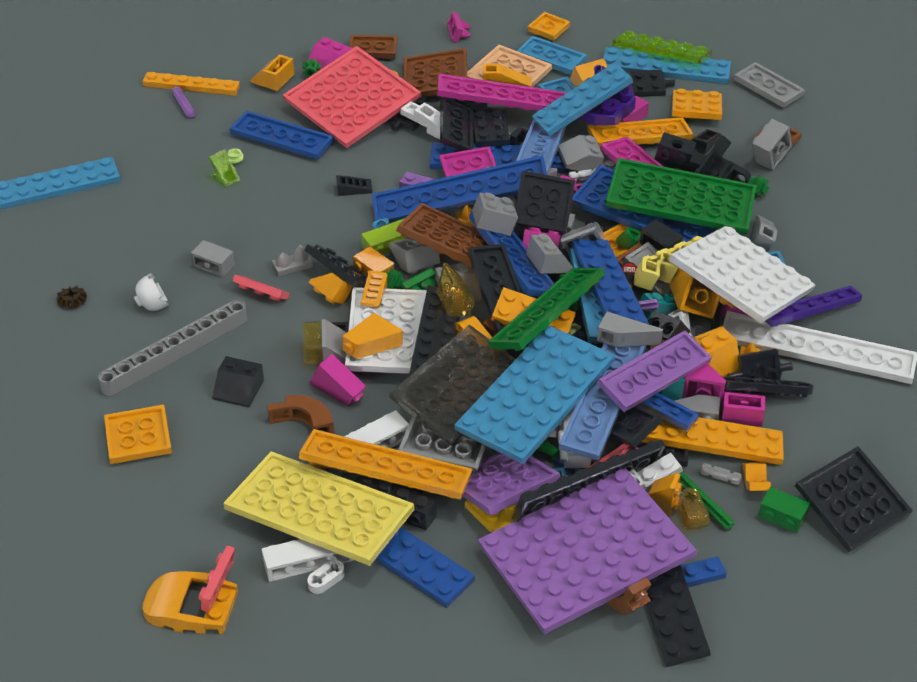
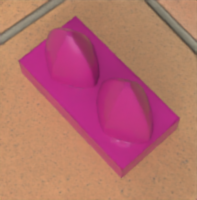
[447,12,471,43]

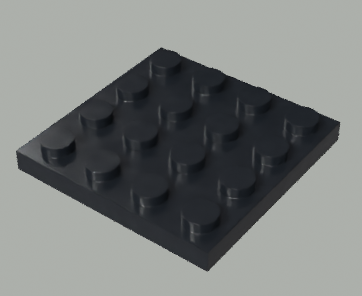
[795,446,913,552]

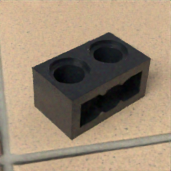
[648,311,690,341]

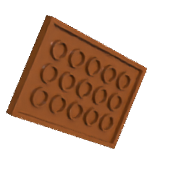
[396,203,488,269]

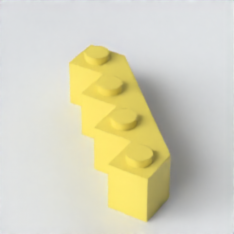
[634,236,702,291]

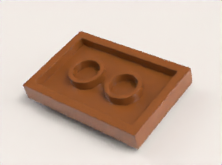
[349,35,398,59]

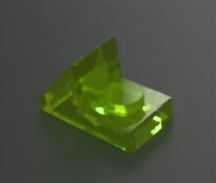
[208,150,240,188]

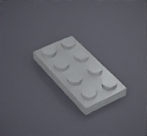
[734,62,805,108]

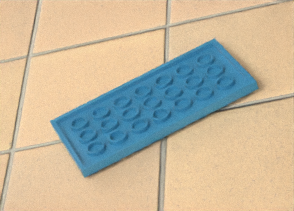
[455,325,615,464]

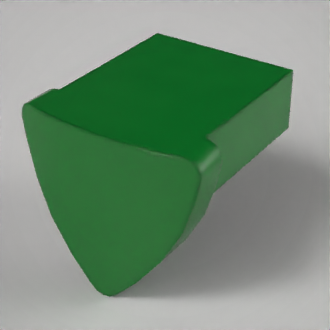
[616,226,641,249]

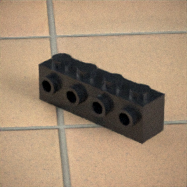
[354,474,437,530]

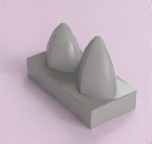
[272,245,313,277]

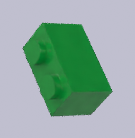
[758,486,810,533]

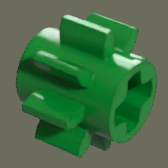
[302,58,321,78]
[748,175,770,197]
[384,269,405,289]

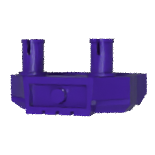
[578,65,636,126]

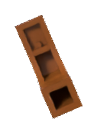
[267,395,334,434]
[607,577,651,615]

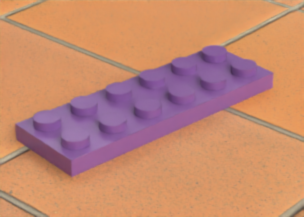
[597,331,712,412]

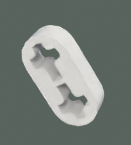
[307,560,345,594]

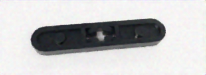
[722,376,814,397]

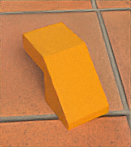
[742,462,771,491]

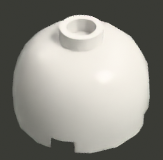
[134,273,169,311]

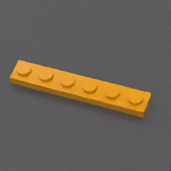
[142,72,240,96]

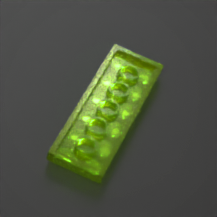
[612,30,712,64]

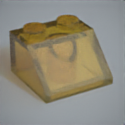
[436,263,474,317]

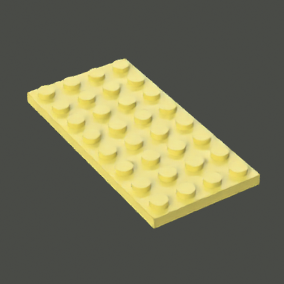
[223,451,414,566]

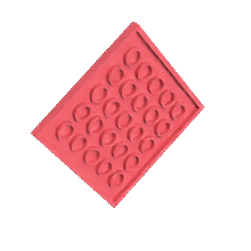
[283,46,421,148]

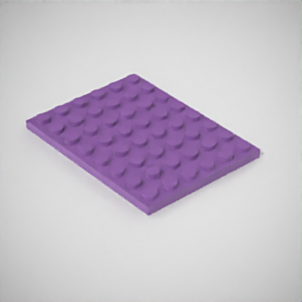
[478,468,697,635]

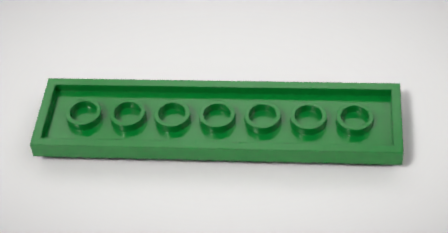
[488,268,605,351]

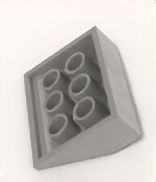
[398,406,491,471]

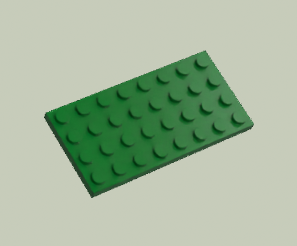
[605,158,757,235]

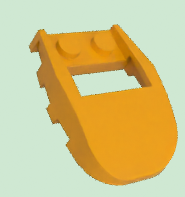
[142,571,238,634]

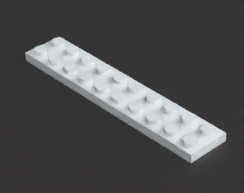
[723,311,917,384]

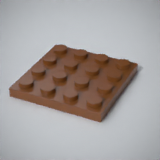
[404,48,468,98]

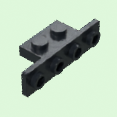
[694,135,734,179]

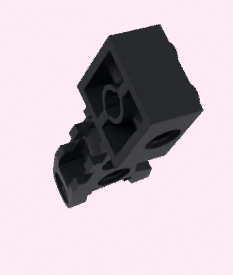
[655,132,751,183]

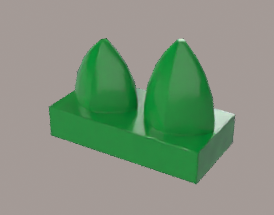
[400,268,436,290]

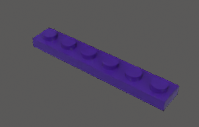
[765,286,862,327]

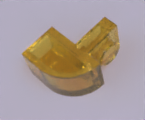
[302,321,323,364]

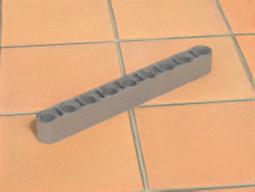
[98,300,247,396]

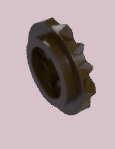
[56,286,87,309]

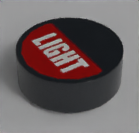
[621,262,637,281]

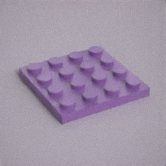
[463,452,560,515]

